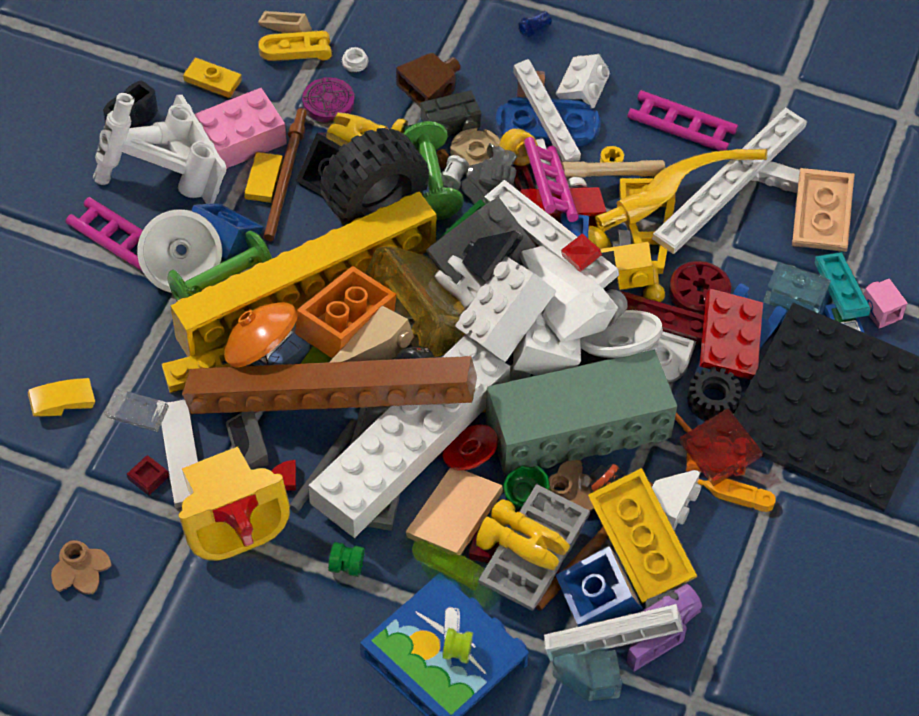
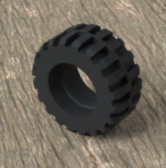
[320,128,429,226]

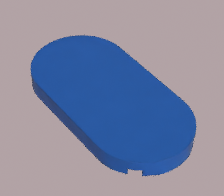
[495,97,601,146]

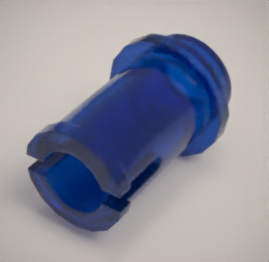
[518,10,552,37]

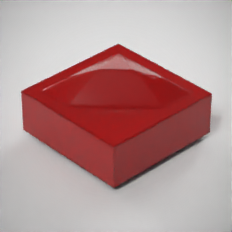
[561,234,602,272]

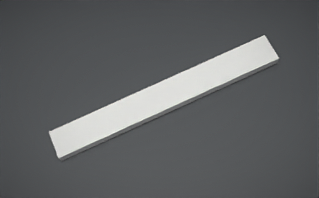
[652,108,807,254]

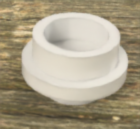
[342,47,368,72]

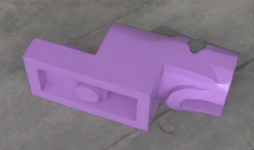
[627,584,702,672]

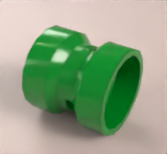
[328,542,365,577]

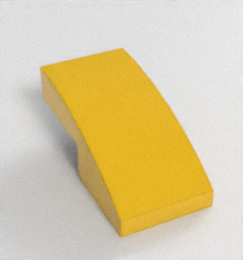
[28,378,95,417]

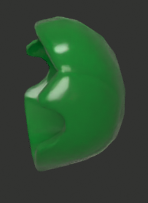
[503,465,550,510]

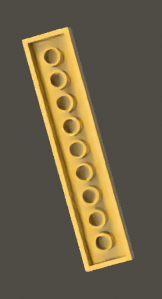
[170,191,436,357]

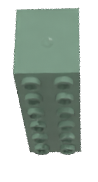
[485,349,677,476]

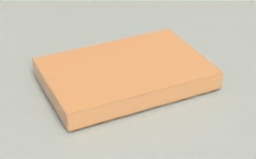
[792,168,854,252]
[406,468,503,559]

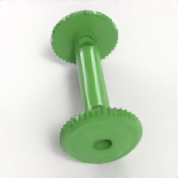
[404,121,464,220]
[167,231,272,301]

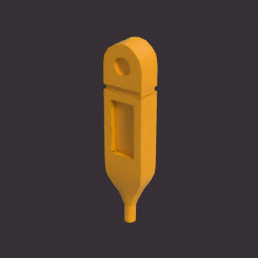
[698,478,776,512]

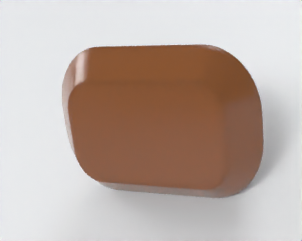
[436,149,450,168]

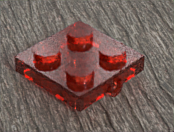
[680,409,763,486]

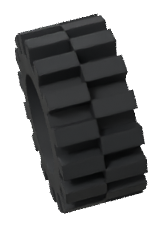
[687,367,742,423]

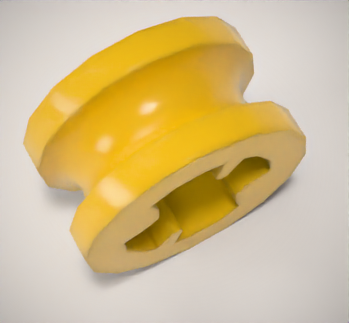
[600,146,624,163]

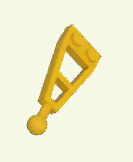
[619,178,675,302]

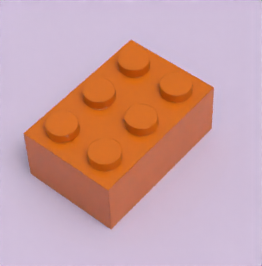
[295,266,397,359]

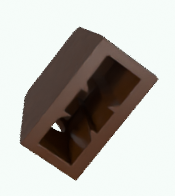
[396,53,461,108]

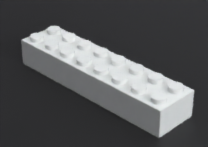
[309,335,510,538]

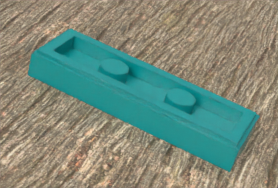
[815,252,871,320]

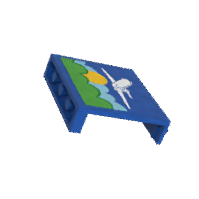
[360,572,529,716]

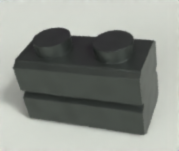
[421,90,481,137]

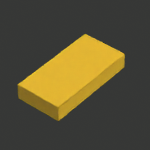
[244,152,283,203]

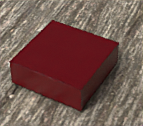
[127,455,170,496]

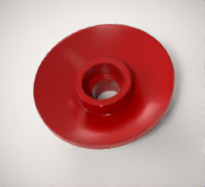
[443,425,498,470]

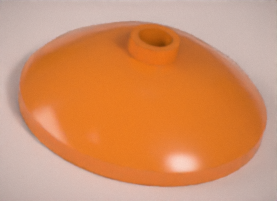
[224,302,298,368]

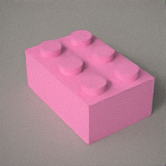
[194,88,287,169]

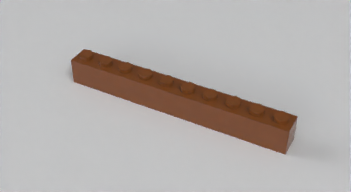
[182,356,477,414]

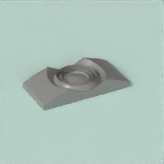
[478,484,590,611]

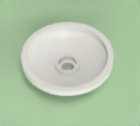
[137,210,222,293]
[580,310,663,359]

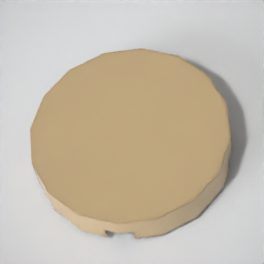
[450,128,500,166]

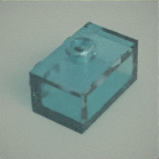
[763,262,831,313]

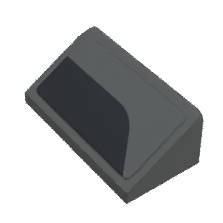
[225,411,269,470]

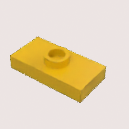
[183,57,242,98]

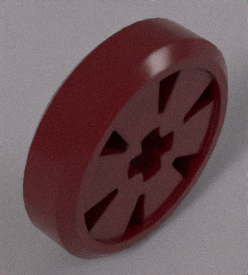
[669,261,731,315]

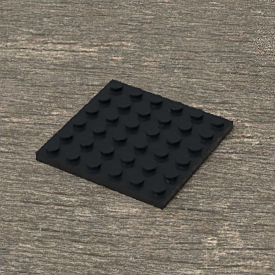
[722,303,919,512]

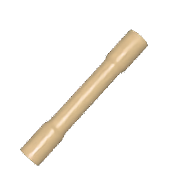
[561,160,665,178]

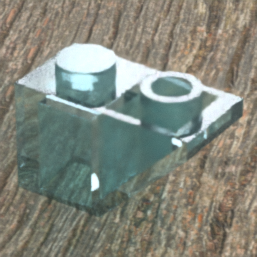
[552,649,622,701]

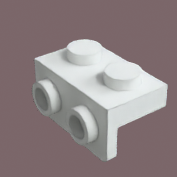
[556,54,610,108]

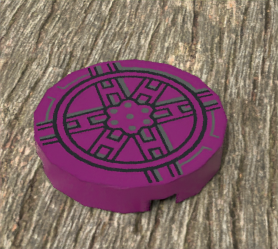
[302,78,354,123]

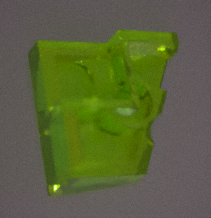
[412,541,485,591]

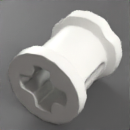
[441,155,470,190]

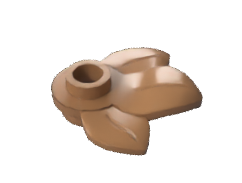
[548,460,594,511]
[51,540,112,594]

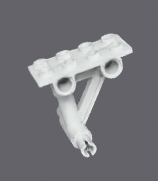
[93,93,226,204]

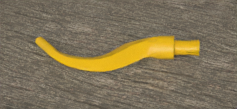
[595,149,767,232]

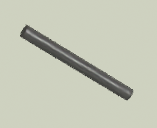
[289,418,357,513]

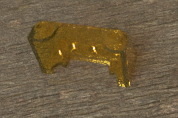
[365,245,466,357]

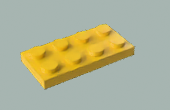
[588,468,697,604]

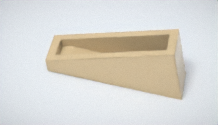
[258,11,312,33]

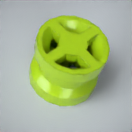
[442,628,473,664]

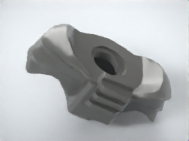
[461,143,517,204]

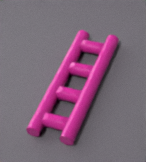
[627,90,738,151]
[524,137,579,222]
[65,197,143,272]

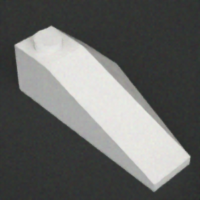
[519,246,618,343]

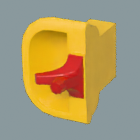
[179,447,290,561]

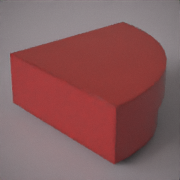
[272,460,296,491]

